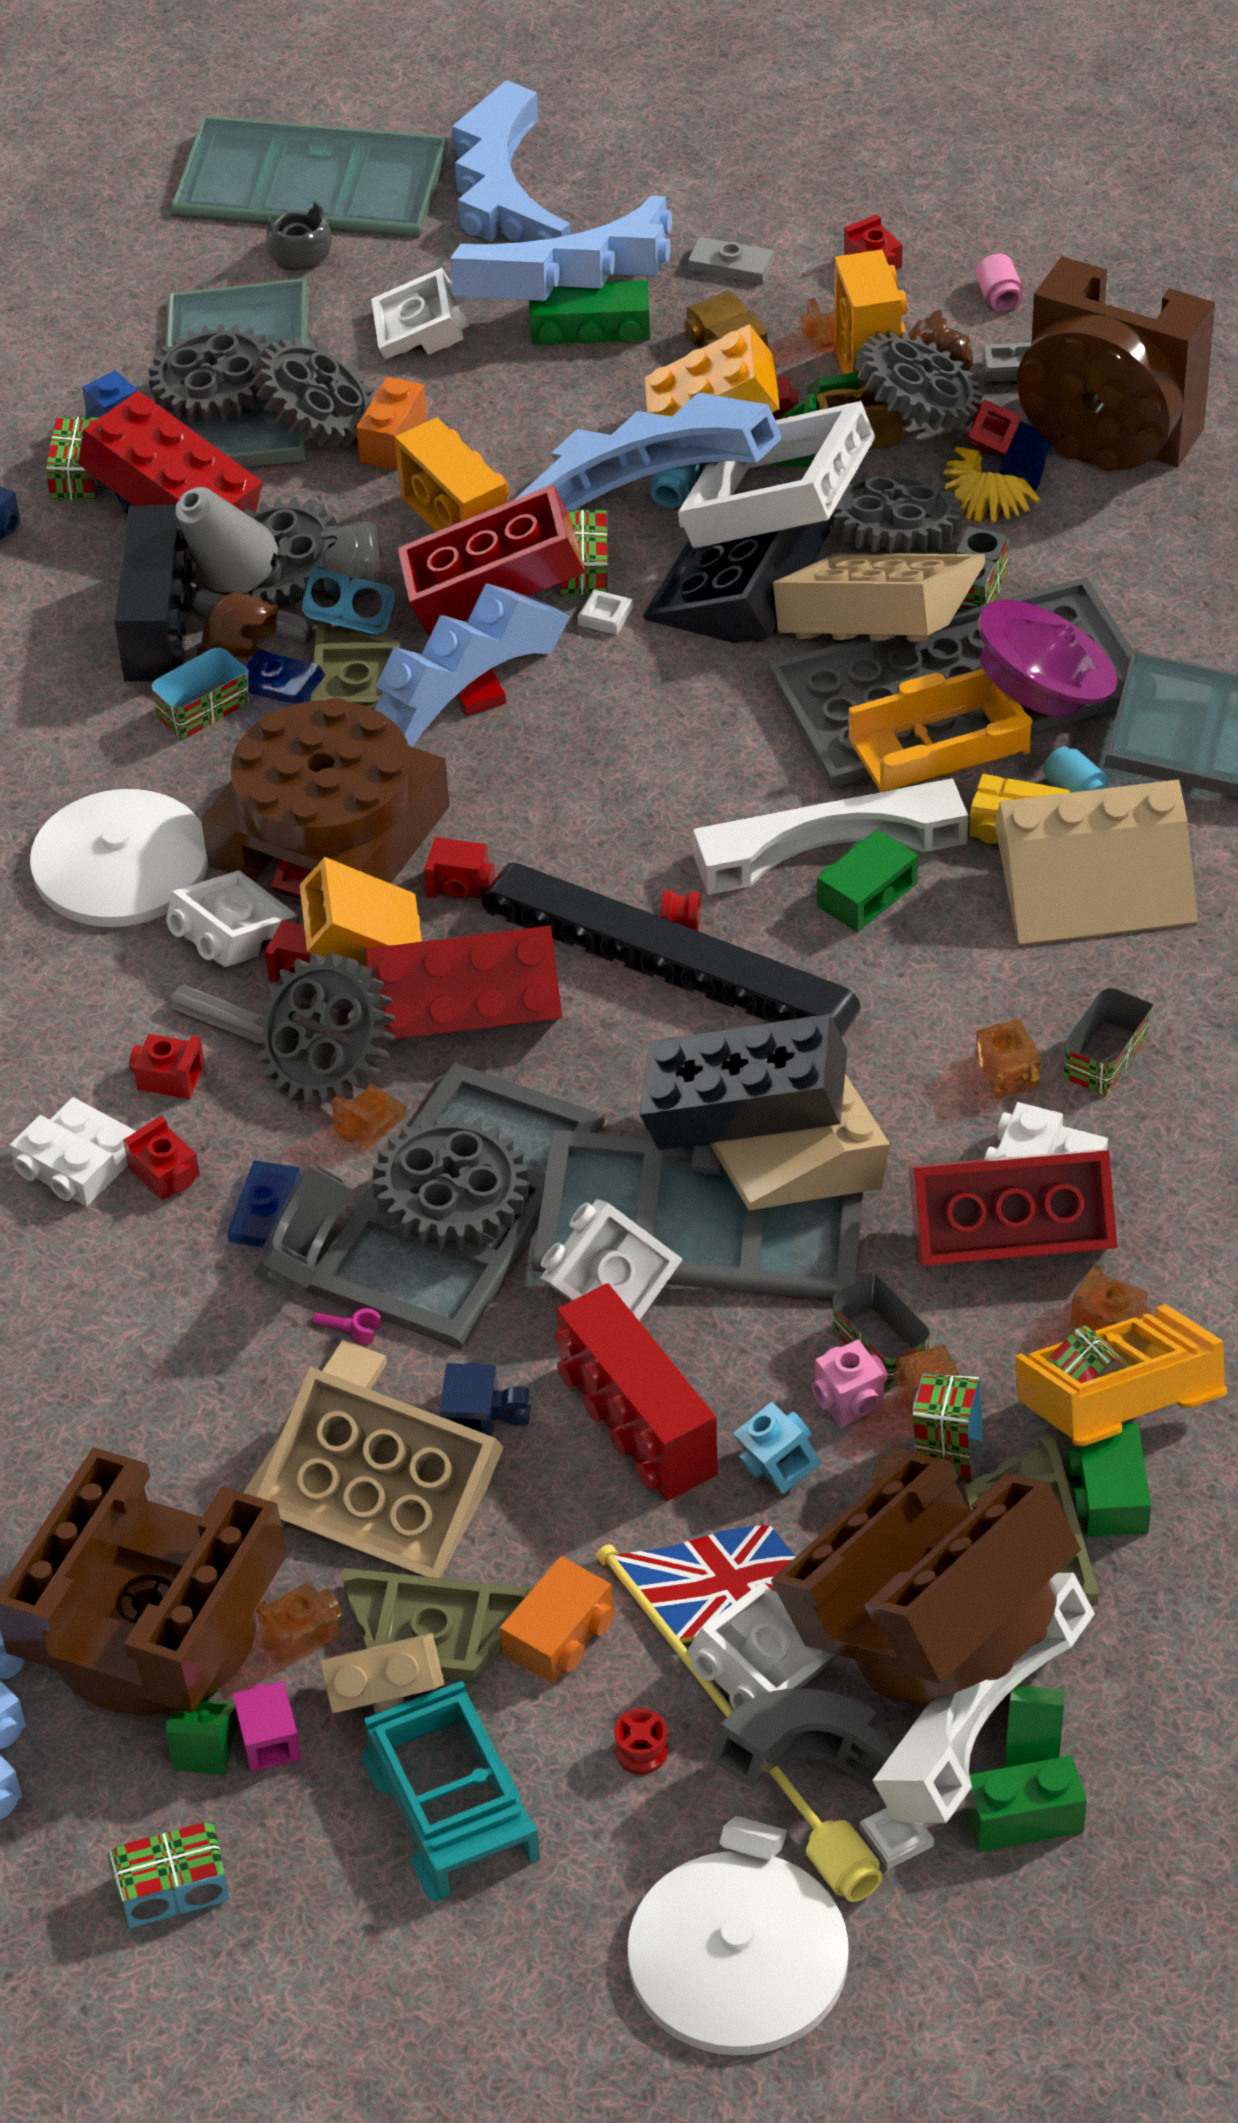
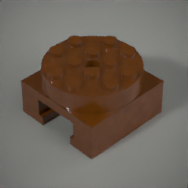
[1017,256,1215,471]
[201,698,450,884]
[0,1447,287,1715]
[771,1452,1082,1704]

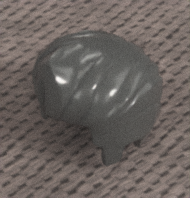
[266,201,332,270]
[320,521,383,597]

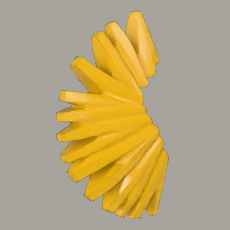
[943,447,1040,523]

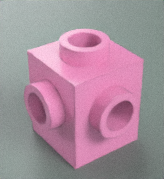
[812,1339,888,1428]

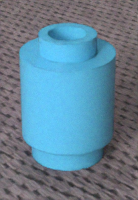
[650,463,701,508]
[1043,746,1108,793]

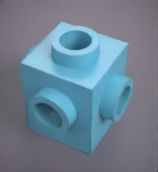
[733,1402,822,1494]

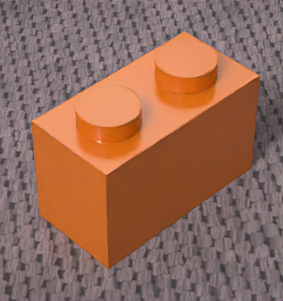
[356,376,427,470]
[500,1556,615,1684]

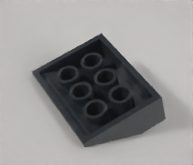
[643,521,831,643]

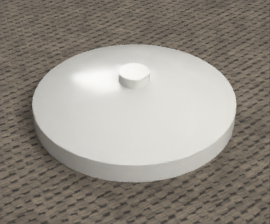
[30,789,208,927]
[628,1851,848,2055]

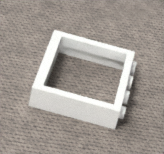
[678,401,875,548]

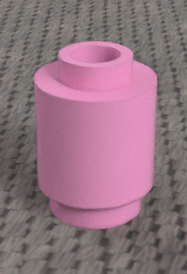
[975,254,1023,312]

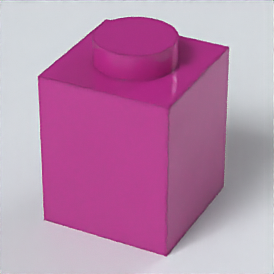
[232,1681,302,1772]

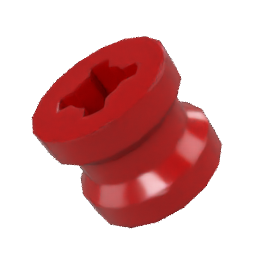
[661,890,701,931]
[614,1708,668,1775]

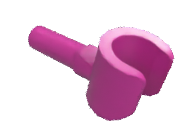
[313,1308,381,1345]

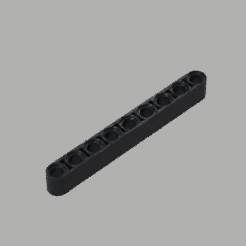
[481,862,861,1037]

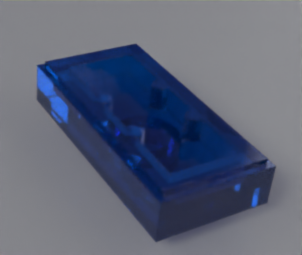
[997,421,1050,491]
[245,650,326,705]
[227,1160,300,1248]

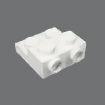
[371,268,469,360]
[166,870,298,967]
[10,1097,136,1206]
[984,1102,1108,1159]
[540,1199,683,1321]
[686,1582,836,1710]

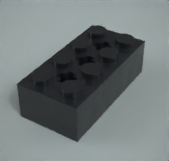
[114,505,195,682]
[639,1014,848,1150]

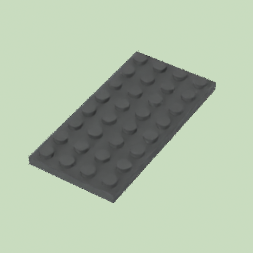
[768,577,1156,789]

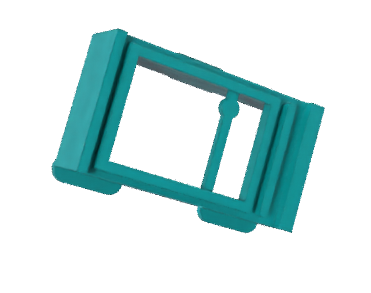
[361,1681,540,1901]

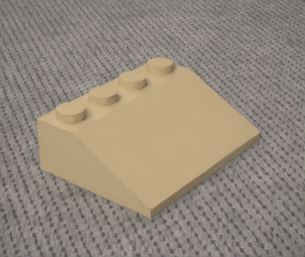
[773,553,985,642]
[995,779,1198,946]
[710,1074,890,1210]
[256,1366,504,1578]

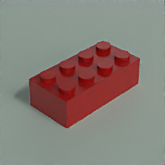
[78,391,263,513]
[398,484,585,636]
[365,925,563,1039]
[908,1149,1118,1266]
[555,1283,718,1502]

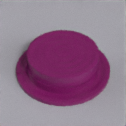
[978,600,1117,717]

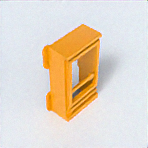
[848,668,1032,792]
[1015,1304,1227,1446]

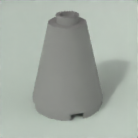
[176,487,278,594]

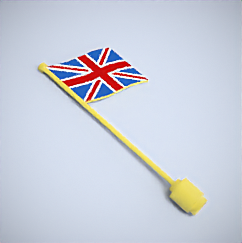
[596,1525,883,1902]

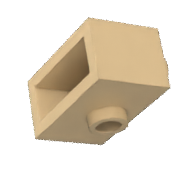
[320,1633,445,1714]

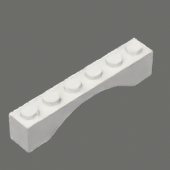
[693,778,968,895]
[872,1573,1095,1823]

